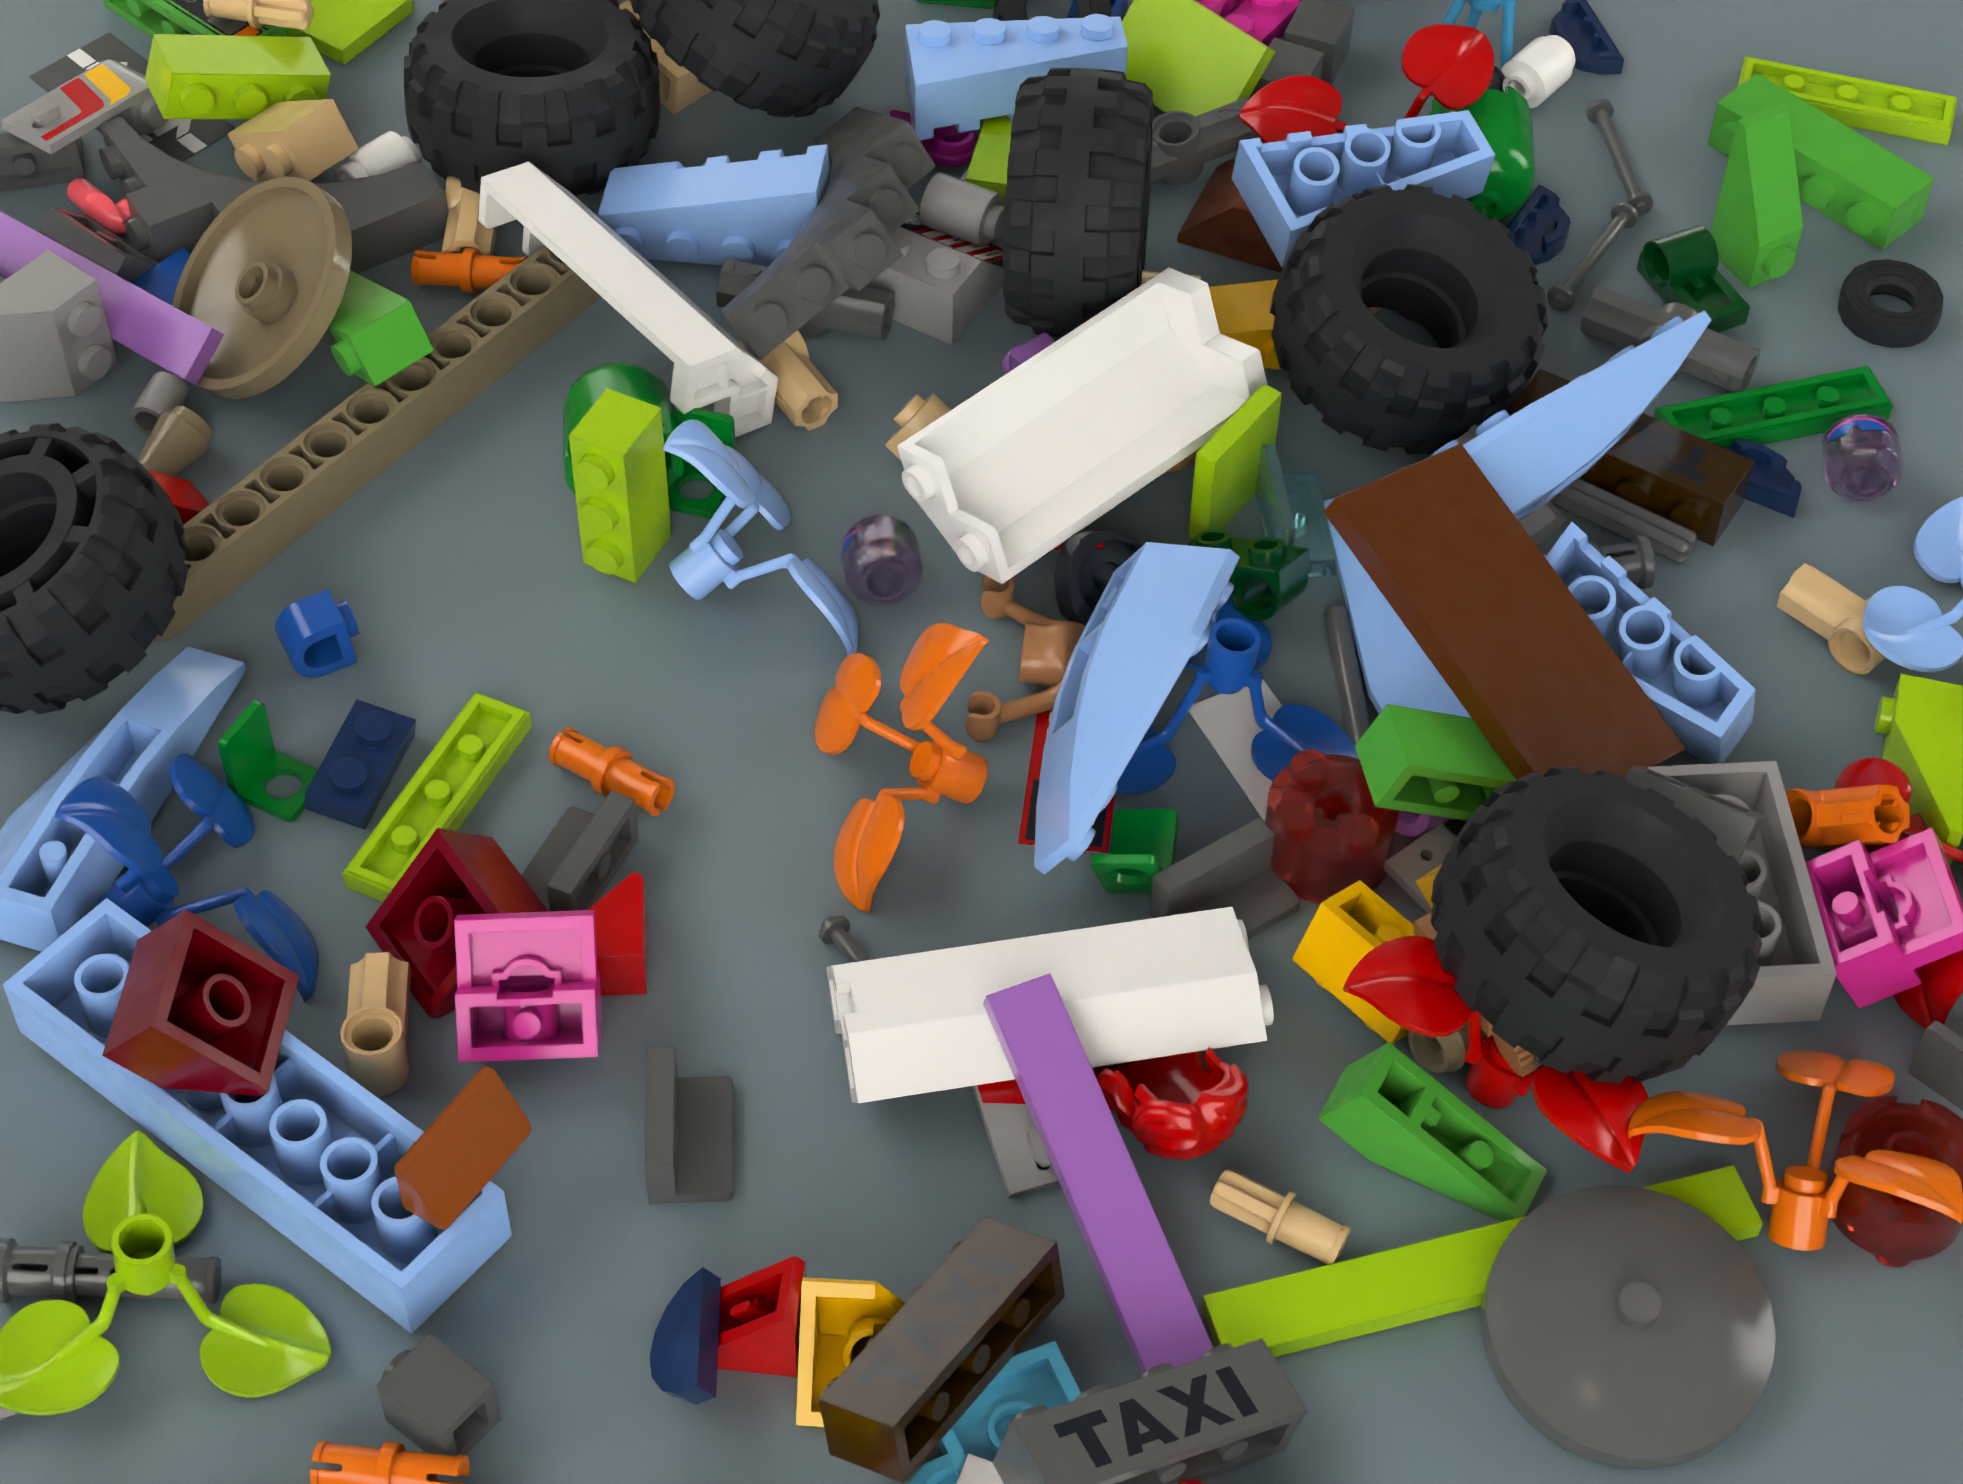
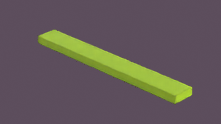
[1202,1165,1763,1357]

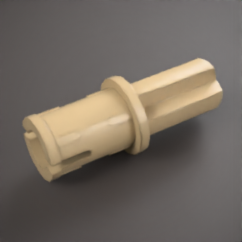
[203,0,314,30]
[1210,1170,1352,1265]

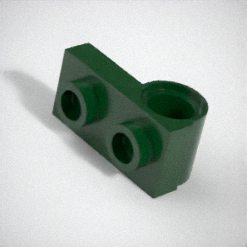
[1637,225,1750,333]
[1187,529,1310,622]

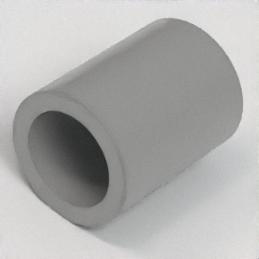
[130,371,190,436]

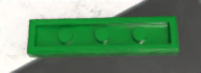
[1653,366,1893,447]

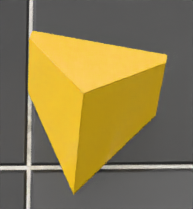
[796,1277,905,1427]

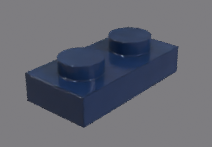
[305,699,416,830]

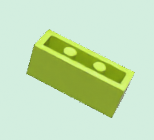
[145,34,331,119]
[569,388,672,583]

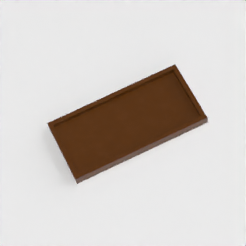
[1323,444,1686,780]

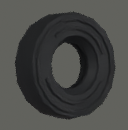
[1838,259,1944,348]

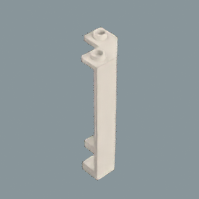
[478,162,778,438]
[897,267,1268,584]
[826,907,1274,1103]

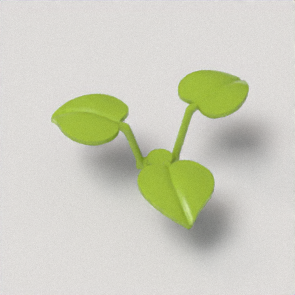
[0,1130,331,1415]

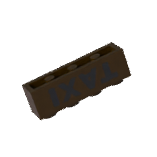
[1508,368,1755,546]
[818,1217,1065,1483]

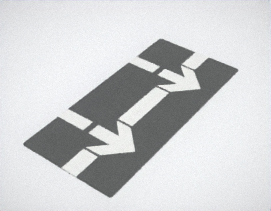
[30,33,236,161]

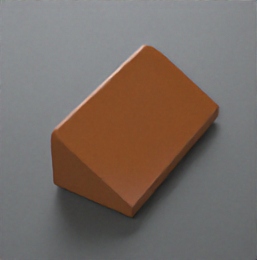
[394,1065,531,1230]

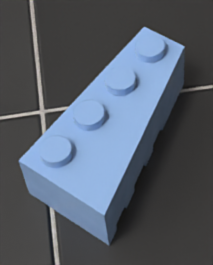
[905,14,1128,141]
[1232,110,1495,268]
[597,144,830,267]
[1545,522,1756,764]

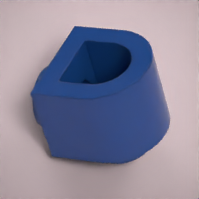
[275,589,359,677]

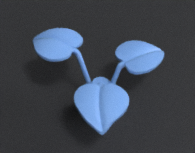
[663,419,859,656]
[1862,496,1963,672]

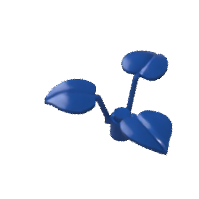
[1115,596,1363,795]
[54,754,319,1002]

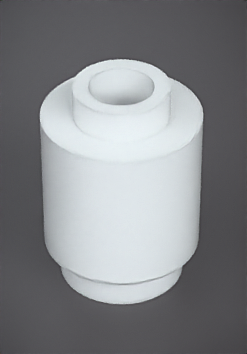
[1501,35,1576,108]
[336,131,421,182]

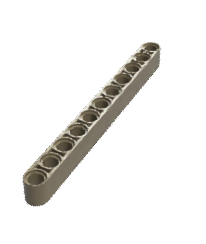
[153,245,600,641]

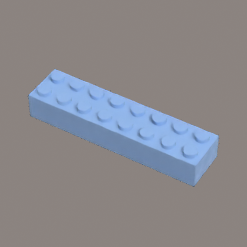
[3,898,512,1334]

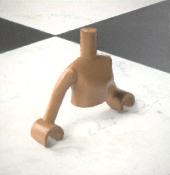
[966,575,1086,742]

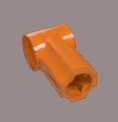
[1785,785,1910,851]

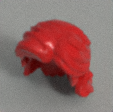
[1094,1047,1249,1160]

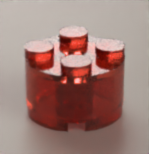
[1265,749,1399,904]
[1826,1096,1963,1268]

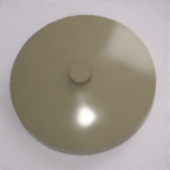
[172,177,352,400]

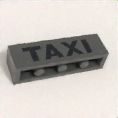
[993,1338,1307,1484]

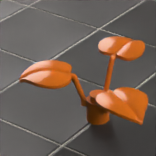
[814,622,989,913]
[1628,1050,1963,1251]

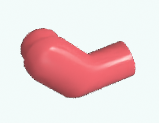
[67,178,131,236]

